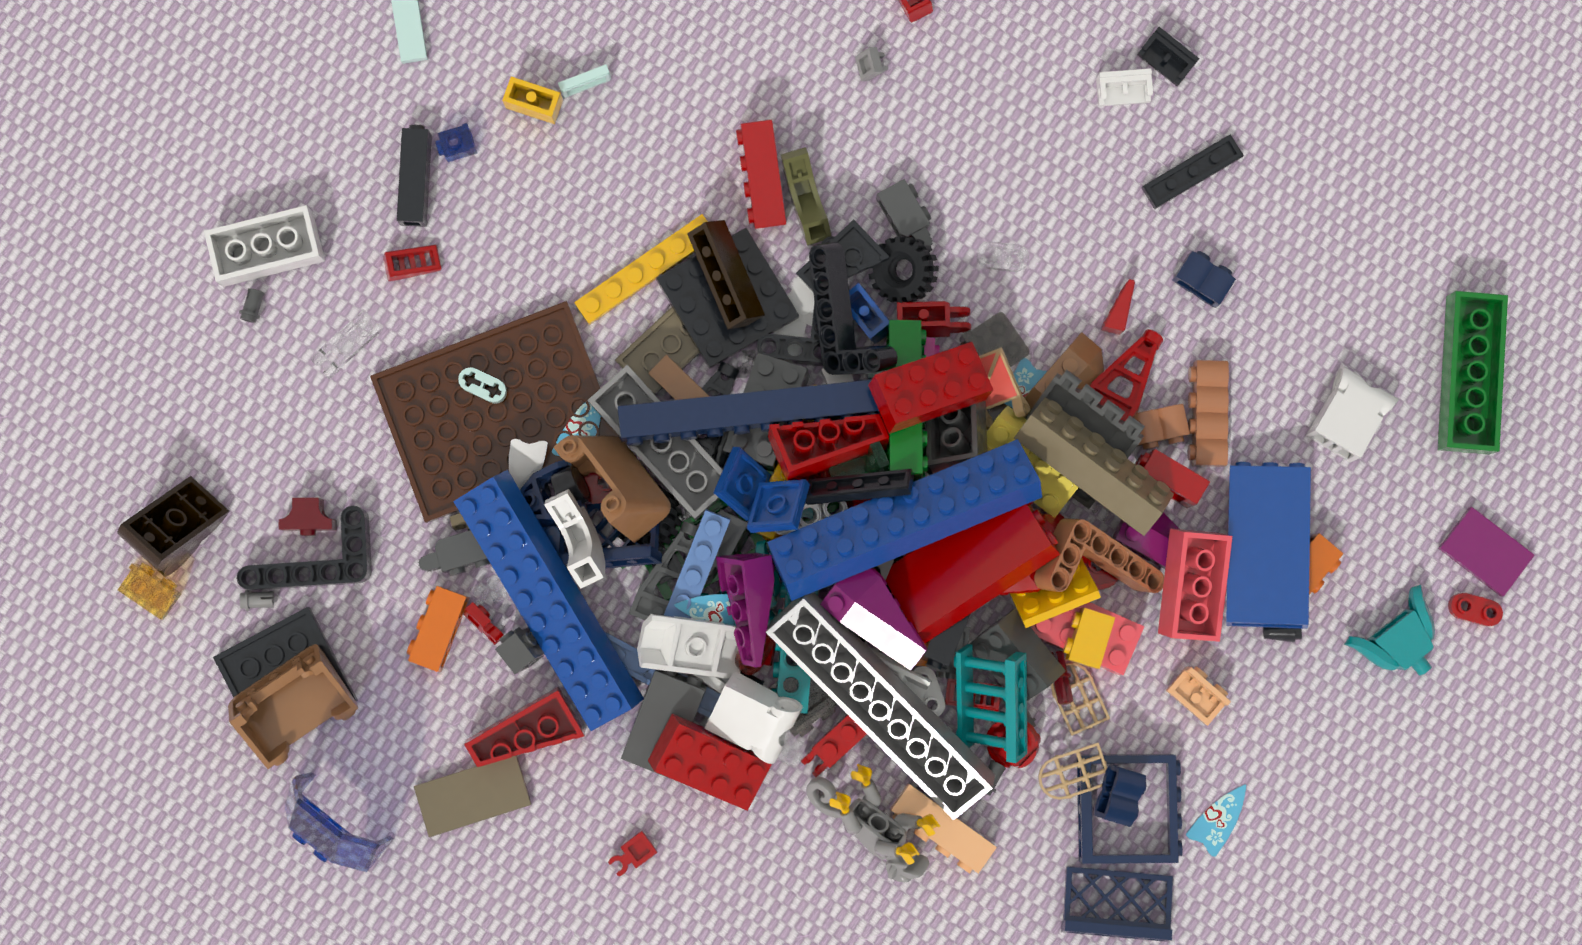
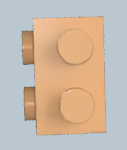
[1166,666,1231,726]

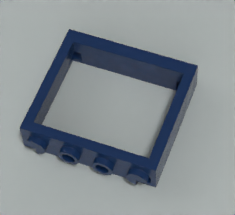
[1077,754,1183,864]

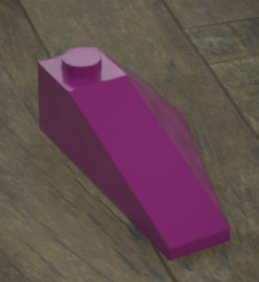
[1112,512,1179,569]
[716,553,775,668]
[820,568,928,671]

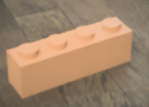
[890,783,997,874]

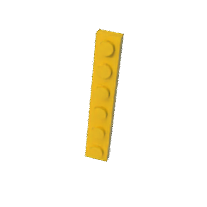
[574,214,708,325]

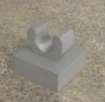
[855,47,888,81]

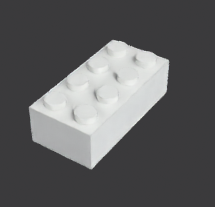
[204,205,325,287]

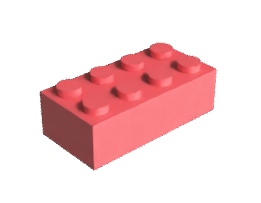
[1158,528,1232,642]
[1030,602,1145,675]

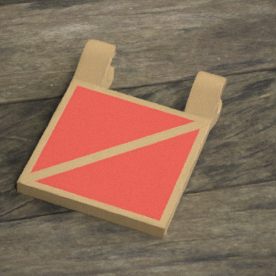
[979,347,1030,429]

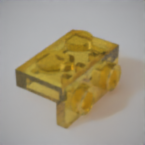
[118,562,182,620]

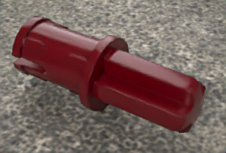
[1051,651,1073,705]

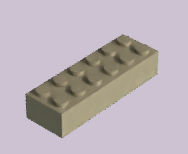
[1014,397,1174,536]

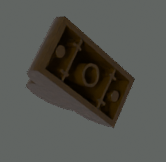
[117,476,229,577]

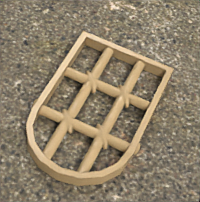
[1050,662,1110,736]
[1038,742,1107,800]

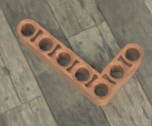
[1034,518,1164,593]

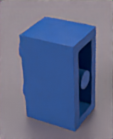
[849,283,889,344]

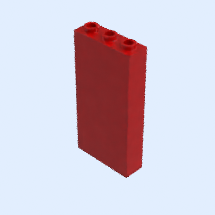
[886,501,1060,643]

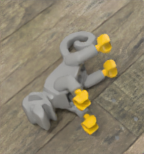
[806,764,940,882]

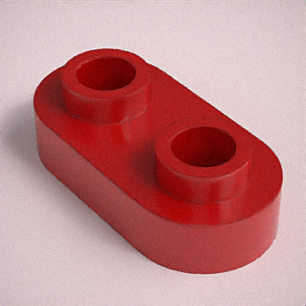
[1448,593,1503,626]

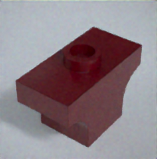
[278,498,337,536]

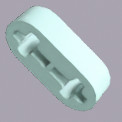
[458,367,507,404]

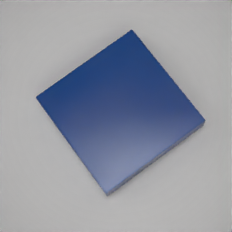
[713,447,771,520]
[746,479,810,533]

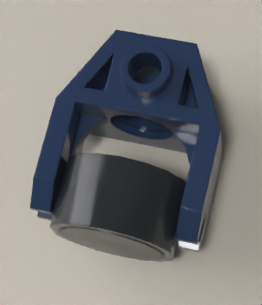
[520,460,591,527]

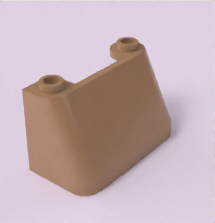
[553,435,671,543]
[228,644,358,769]

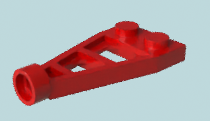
[1090,329,1163,422]

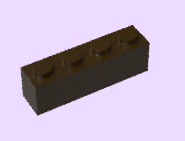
[687,220,765,329]

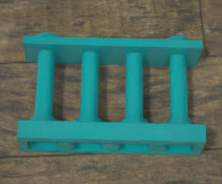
[954,644,1027,763]

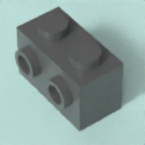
[495,627,545,675]

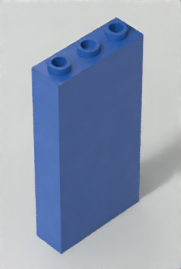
[1226,462,1311,629]

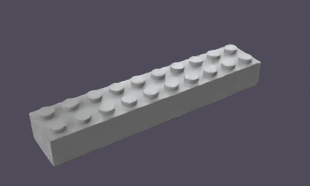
[766,592,995,820]

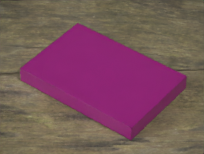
[1438,507,1535,597]

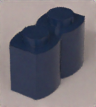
[1172,251,1236,308]
[1094,764,1147,827]

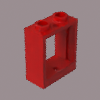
[1135,449,1210,508]

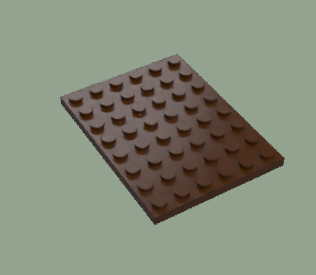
[370,301,619,523]

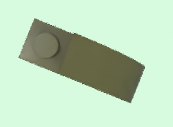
[781,147,832,246]

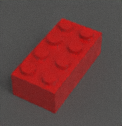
[868,342,994,434]
[648,714,772,811]

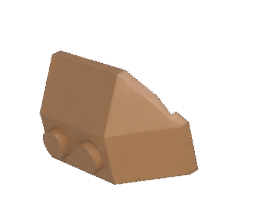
[1023,332,1104,418]

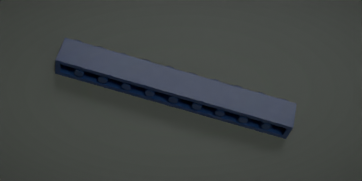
[618,380,882,446]

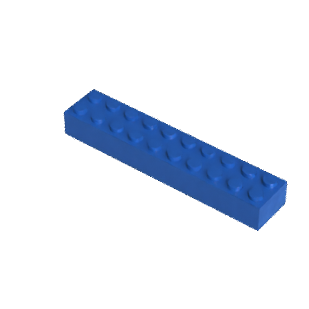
[767,439,1042,601]
[453,470,644,731]

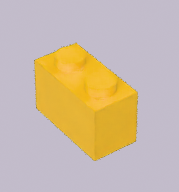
[502,76,563,124]
[1063,608,1115,669]

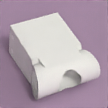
[1306,366,1399,463]
[705,671,802,764]

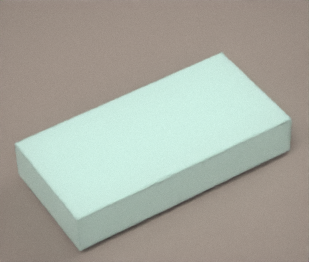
[558,64,611,98]

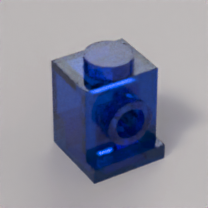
[435,123,478,162]

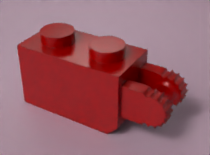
[897,301,971,338]
[801,714,867,777]

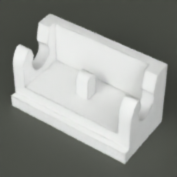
[1096,68,1153,107]

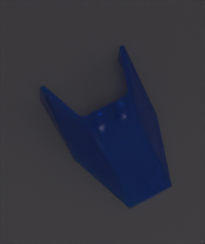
[285,772,394,872]

